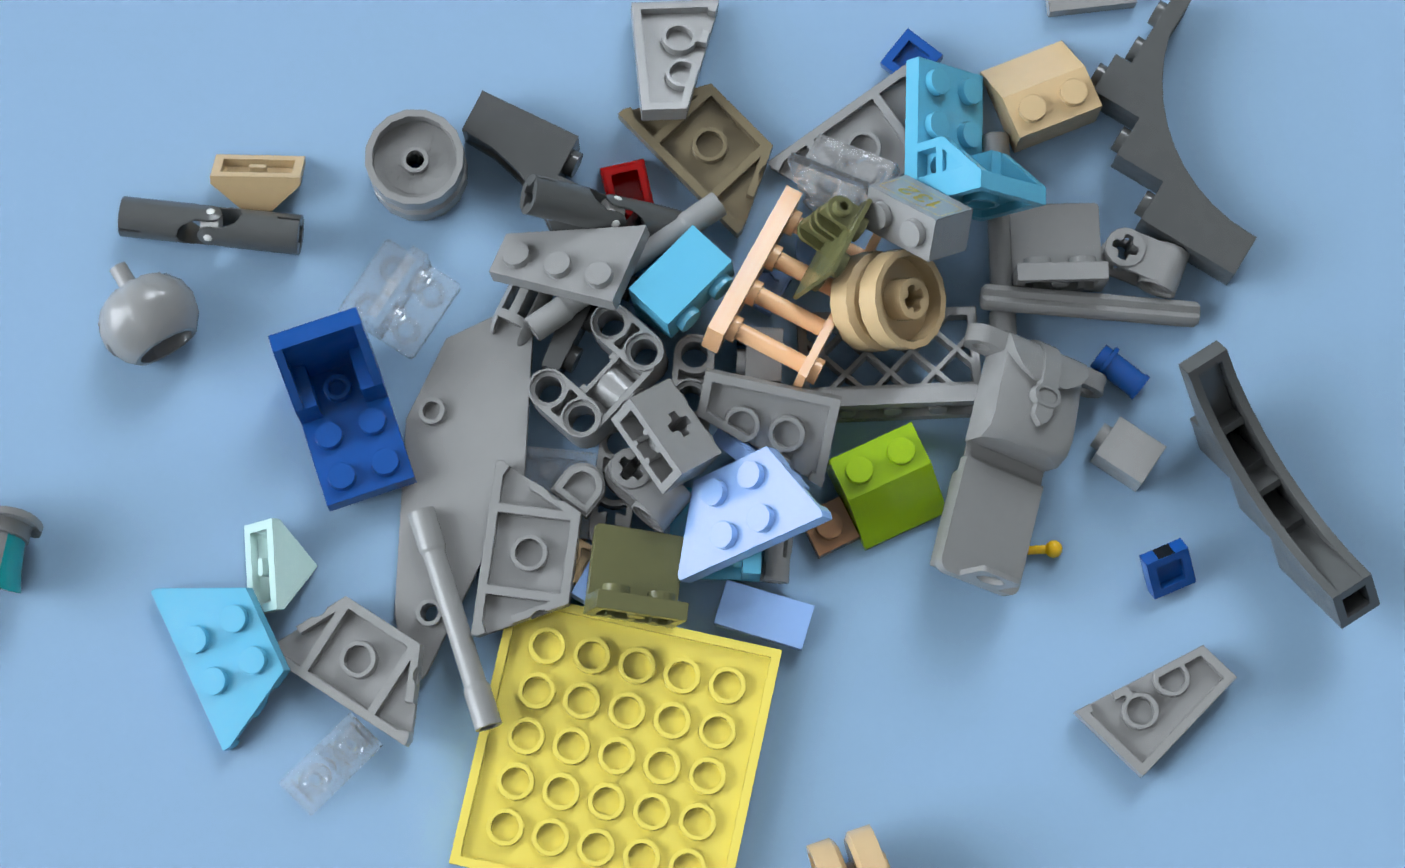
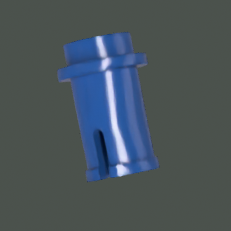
[1090,345,1150,400]

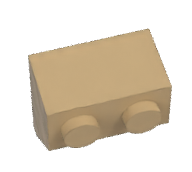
[980,40,1102,153]

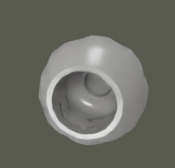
[98,262,199,366]

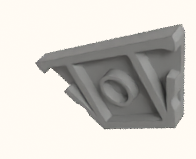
[768,64,906,206]
[471,460,583,638]
[278,596,425,747]

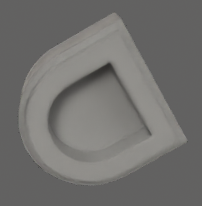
[550,463,606,519]

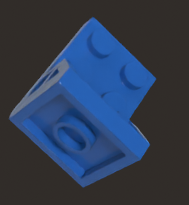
[268,307,417,512]

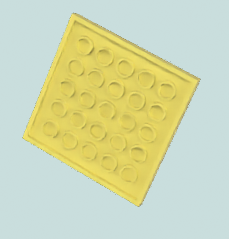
[449,604,782,868]

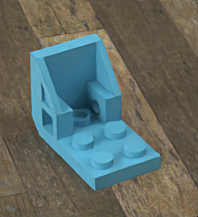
[904,57,1046,222]

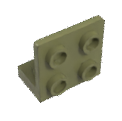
[583,523,689,628]

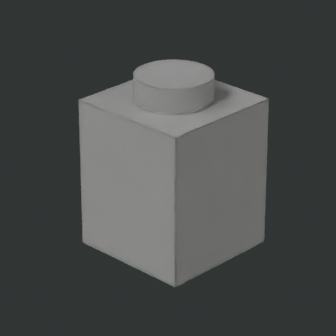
[1090,416,1167,492]

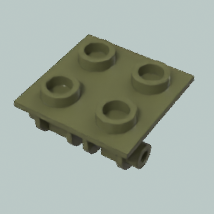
[792,195,873,300]

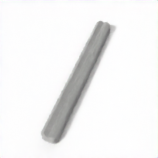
[979,284,1200,327]

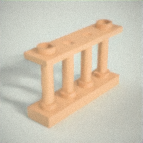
[701,185,882,388]

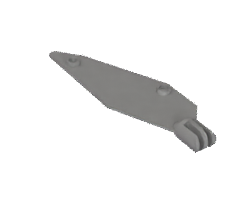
[394,285,553,679]

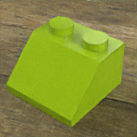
[826,422,945,551]

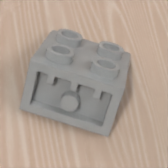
[1010,203,1109,292]

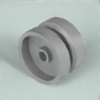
[365,109,468,221]

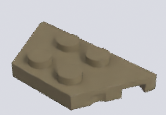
[618,83,773,238]

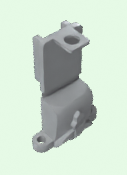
[930,323,1107,596]

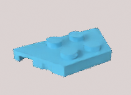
[151,588,291,751]

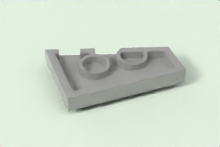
[631,0,719,121]
[489,225,650,311]
[697,368,842,487]
[1073,645,1237,778]

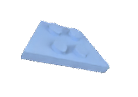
[678,446,832,583]

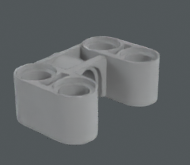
[527,304,669,449]

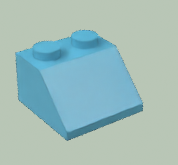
[628,225,735,338]

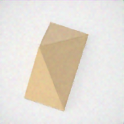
[210,154,306,212]

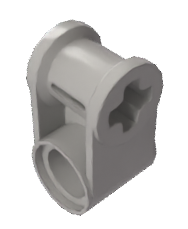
[1101,227,1190,299]
[604,448,691,533]

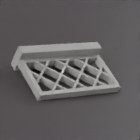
[796,306,981,423]

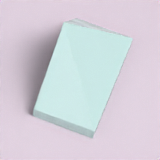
[244,518,318,614]

